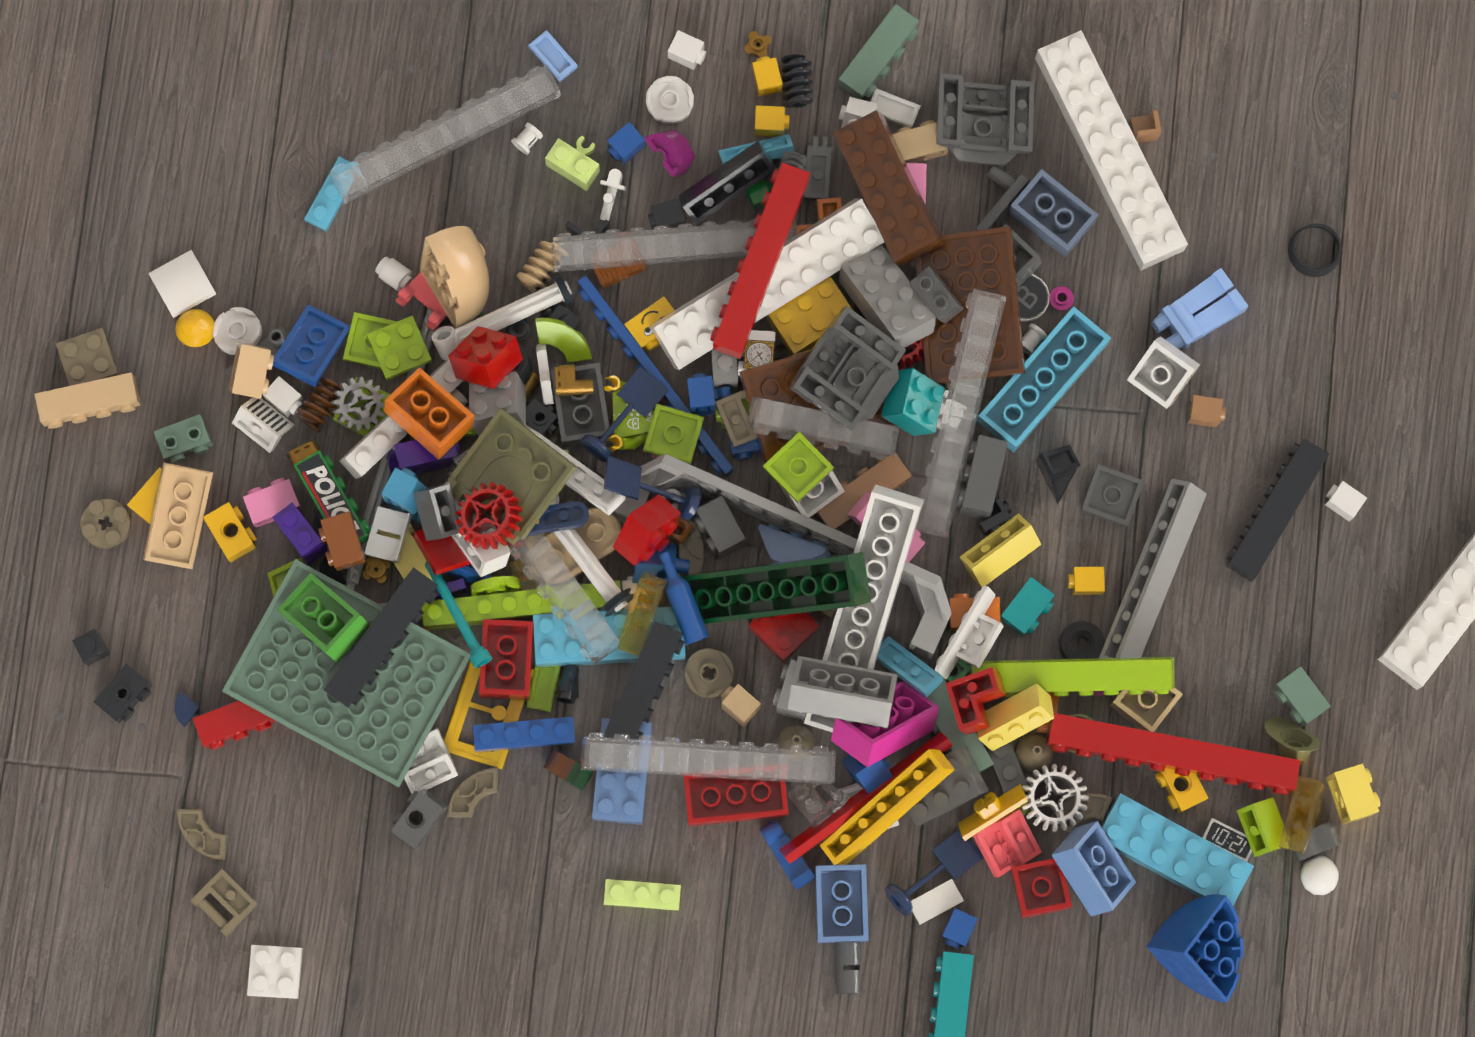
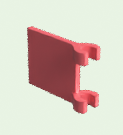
[396,272,447,331]

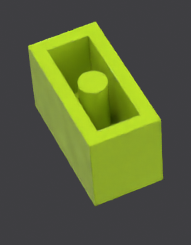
[1237,797,1291,858]

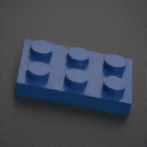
[273,305,351,387]

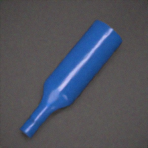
[659,552,709,645]

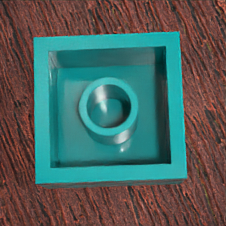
[881,368,945,436]

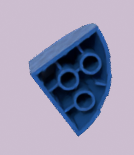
[1146,894,1244,1003]

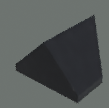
[1035,444,1081,504]

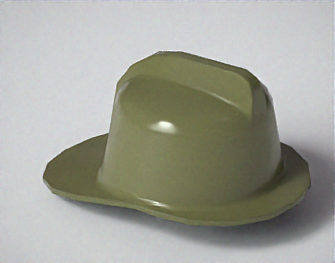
[1264,718,1320,765]

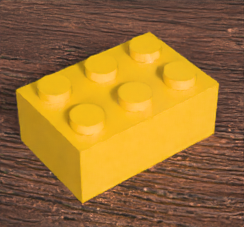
[767,276,852,355]

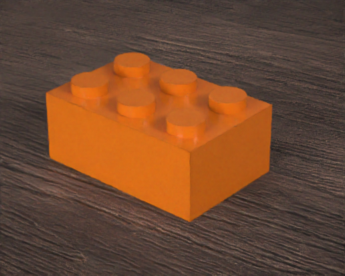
[384,367,475,460]

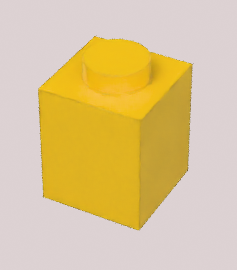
[752,56,782,97]
[754,106,789,137]
[1068,567,1105,595]

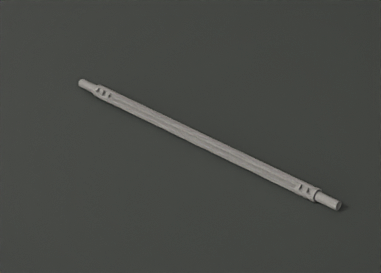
[344,308,437,591]

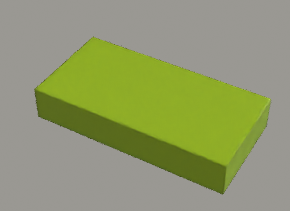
[526,664,561,713]

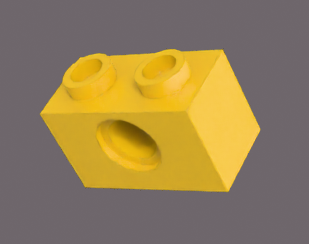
[203,502,257,563]
[1155,768,1208,814]

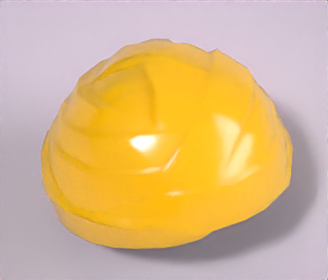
[175,309,215,347]

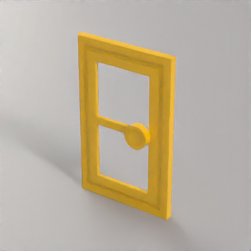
[444,660,534,769]

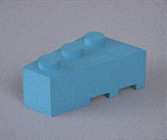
[381,468,427,525]

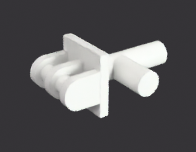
[600,169,626,221]

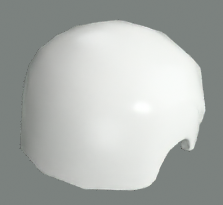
[1300,855,1339,895]

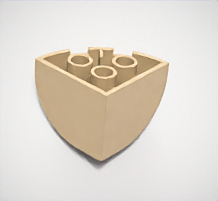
[420,226,489,329]

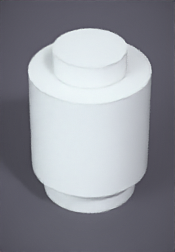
[375,257,413,291]

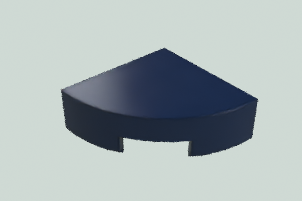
[175,692,200,727]

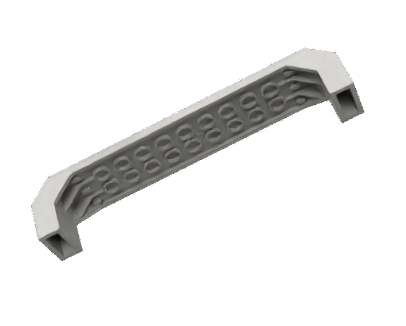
[614,454,952,660]

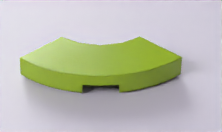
[536,318,592,362]

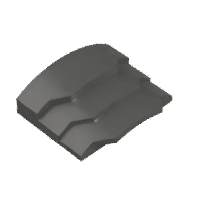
[936,73,1035,166]
[789,306,906,431]

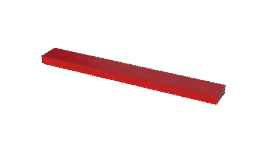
[779,732,952,864]

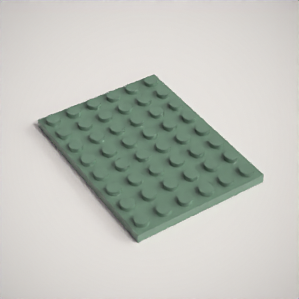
[222,559,471,787]

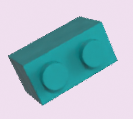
[1000,577,1055,637]

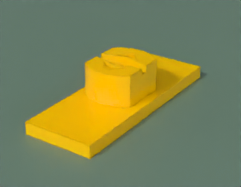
[958,784,1028,841]

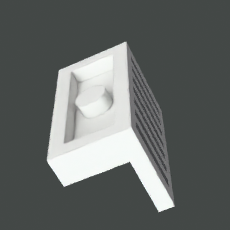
[232,397,294,453]

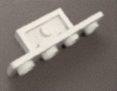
[935,585,1004,679]

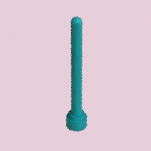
[425,561,492,668]

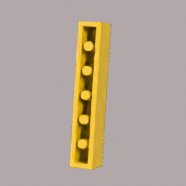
[820,749,955,865]

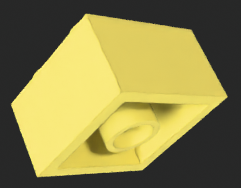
[1326,764,1380,825]

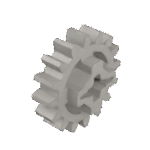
[331,377,385,431]

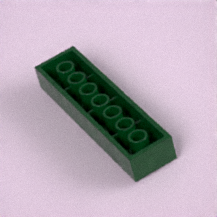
[680,552,871,624]

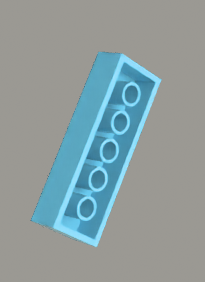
[976,306,1111,453]
[533,607,685,667]
[1101,793,1254,905]

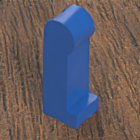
[759,819,815,891]

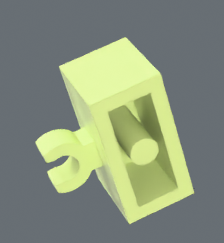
[545,136,600,191]

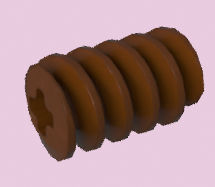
[297,377,342,433]

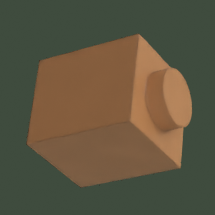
[1187,395,1226,428]

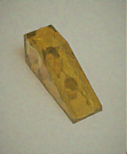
[616,572,667,656]
[1279,776,1325,854]

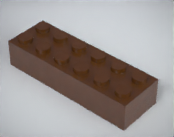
[833,110,944,266]

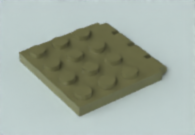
[447,408,577,544]

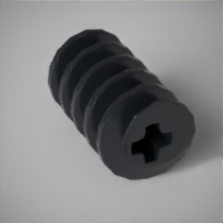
[781,54,813,108]

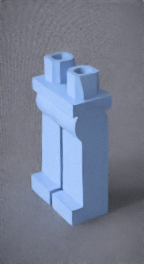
[1151,268,1248,350]

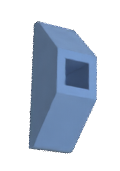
[758,524,832,563]

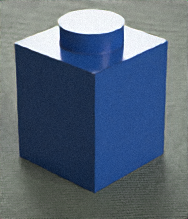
[607,122,646,164]
[941,908,978,949]

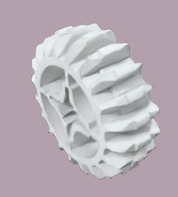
[1022,764,1089,832]

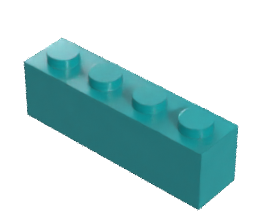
[928,952,974,1037]

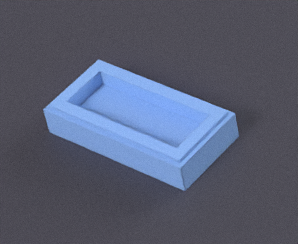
[528,30,578,83]

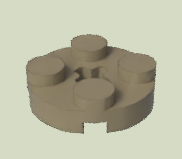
[80,499,131,549]
[684,648,734,699]

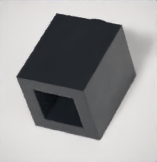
[648,198,686,235]
[72,629,110,666]

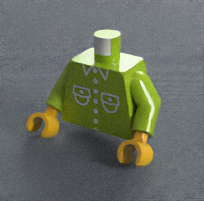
[604,375,655,452]

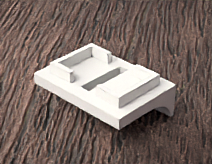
[364,506,412,563]

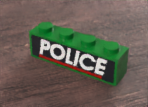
[294,450,371,544]

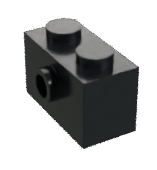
[94,664,152,724]

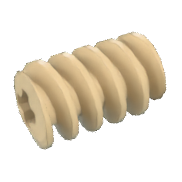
[517,241,568,293]

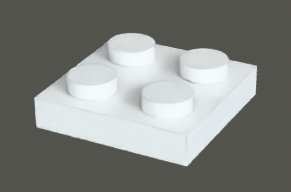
[247,945,303,999]

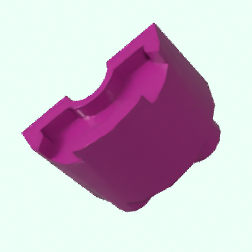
[644,130,695,177]

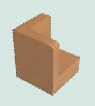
[1130,110,1161,143]

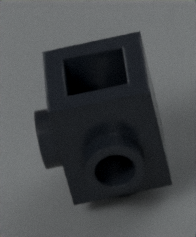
[526,398,559,437]

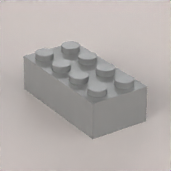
[839,245,936,348]
[788,656,898,728]

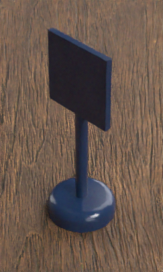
[580,367,668,462]
[604,456,701,520]
[885,829,983,916]

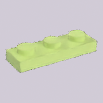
[604,879,681,911]

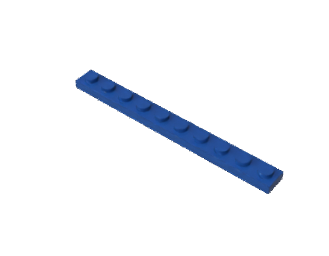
[577,275,733,478]

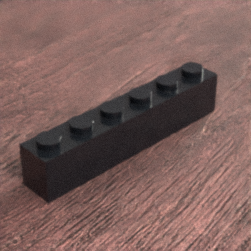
[1226,439,1329,582]
[323,567,439,708]
[593,621,685,773]

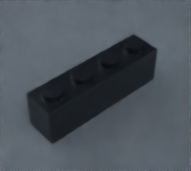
[678,141,775,225]

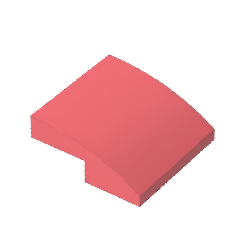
[973,809,1042,878]

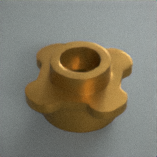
[744,31,772,58]
[363,556,390,583]

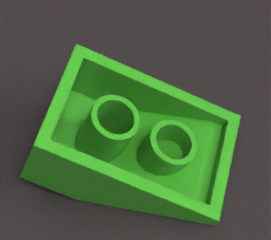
[277,573,370,663]

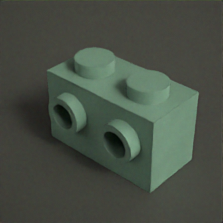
[154,414,213,464]
[1273,666,1331,726]

